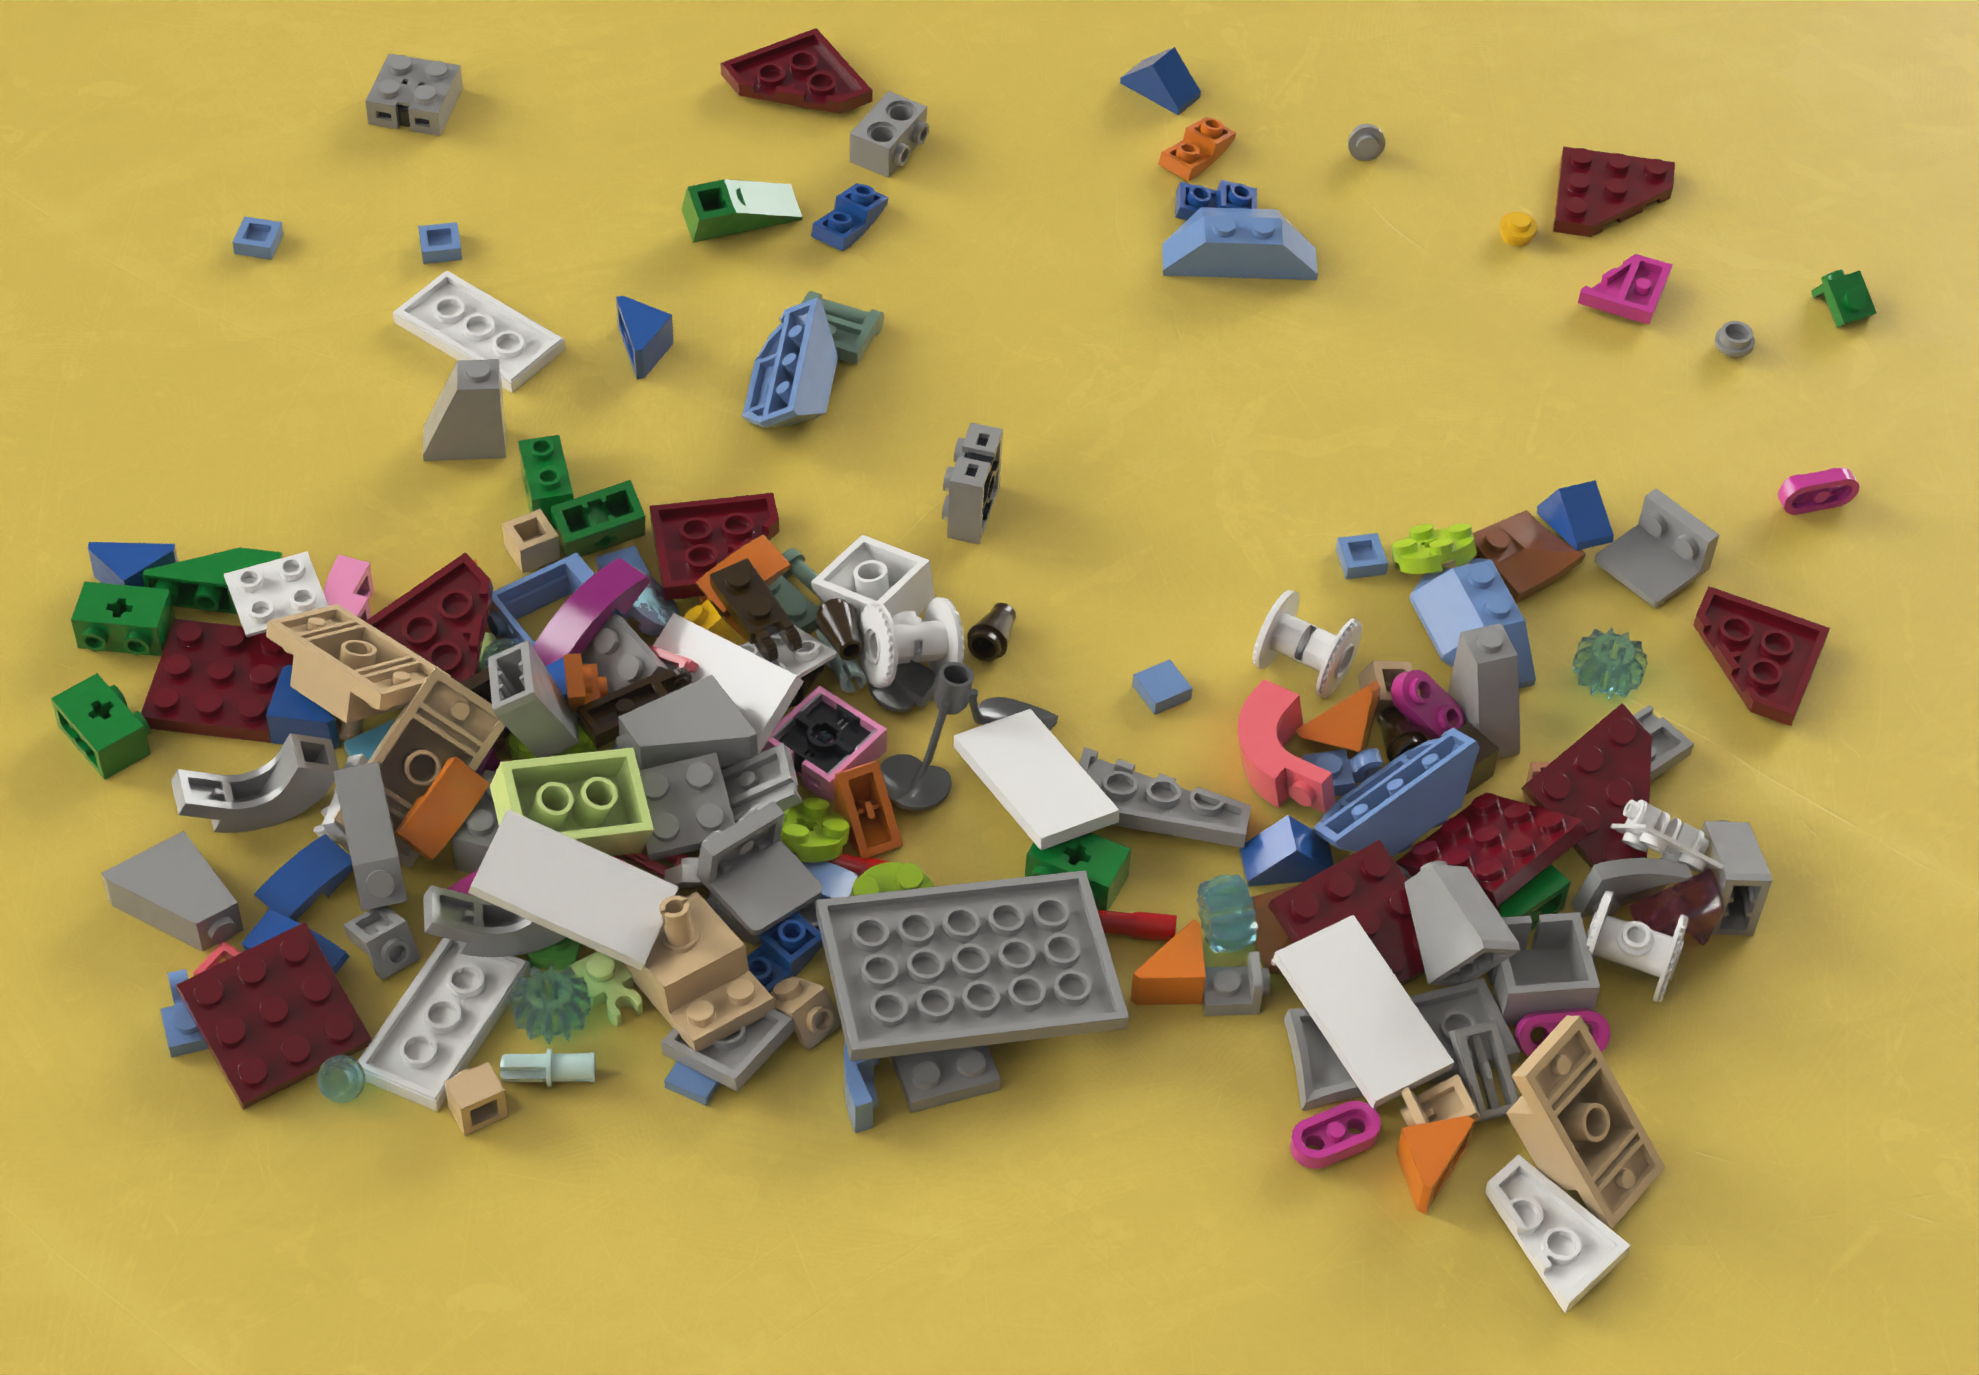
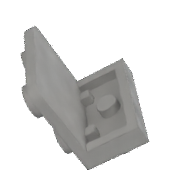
[697,801,823,935]

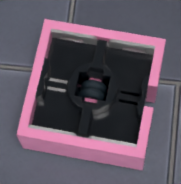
[762,685,887,803]

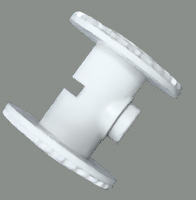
[1253,590,1362,698]
[859,597,965,688]
[1586,891,1688,1002]

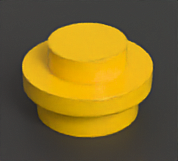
[1499,211,1538,246]

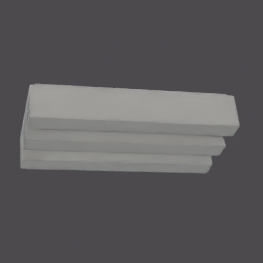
[1449,1019,1519,1123]

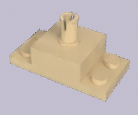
[266,604,451,741]
[333,667,505,869]
[622,891,776,1052]
[1506,1015,1665,1229]

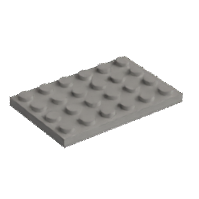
[815,870,1129,1061]

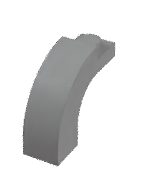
[171,733,339,833]
[423,885,566,957]

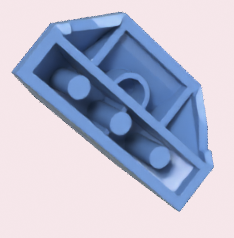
[1162,207,1318,280]
[742,297,838,428]
[1409,558,1536,689]
[1313,728,1480,857]

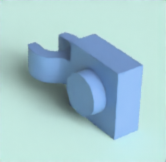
[1302,748,1383,796]
[160,969,209,1058]

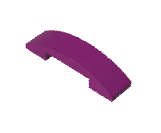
[533,558,652,666]

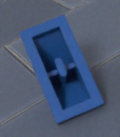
[1120,47,1201,115]
[616,296,673,379]
[1537,480,1614,551]
[88,542,178,587]
[266,664,340,750]
[1239,815,1334,887]

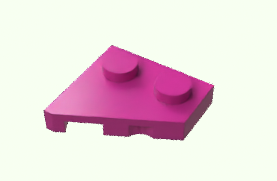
[1578,254,1673,325]

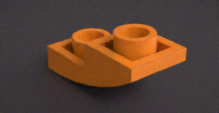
[1158,117,1236,181]
[696,534,792,617]
[563,653,608,711]
[394,756,491,861]

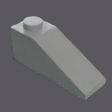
[333,761,408,911]

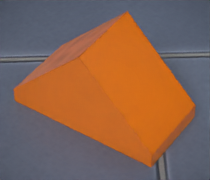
[1296,680,1381,752]
[835,760,903,858]
[1130,919,1206,1005]
[1396,1115,1475,1215]

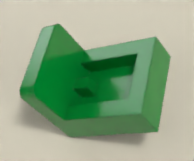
[1811,269,1877,328]

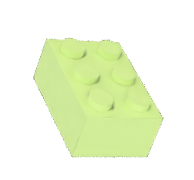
[490,747,654,856]

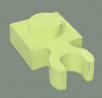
[569,951,643,1027]

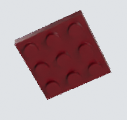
[141,619,294,743]
[1396,792,1588,907]
[1268,839,1425,986]
[176,922,372,1110]

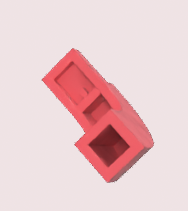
[1238,679,1335,814]

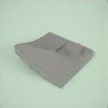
[1571,858,1693,918]
[1284,1008,1364,1111]

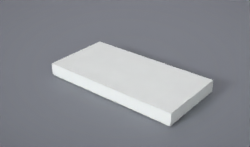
[393,270,566,393]
[653,613,804,754]
[953,709,1120,850]
[468,809,679,970]
[1273,915,1454,1108]
[353,938,531,1112]

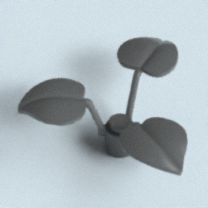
[868,660,1058,811]

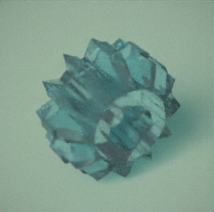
[1573,627,1647,700]
[1197,874,1258,953]
[510,962,591,1045]

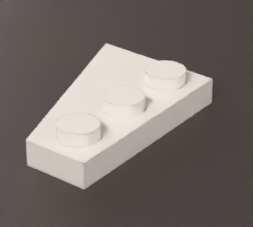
[1485,1154,1631,1314]

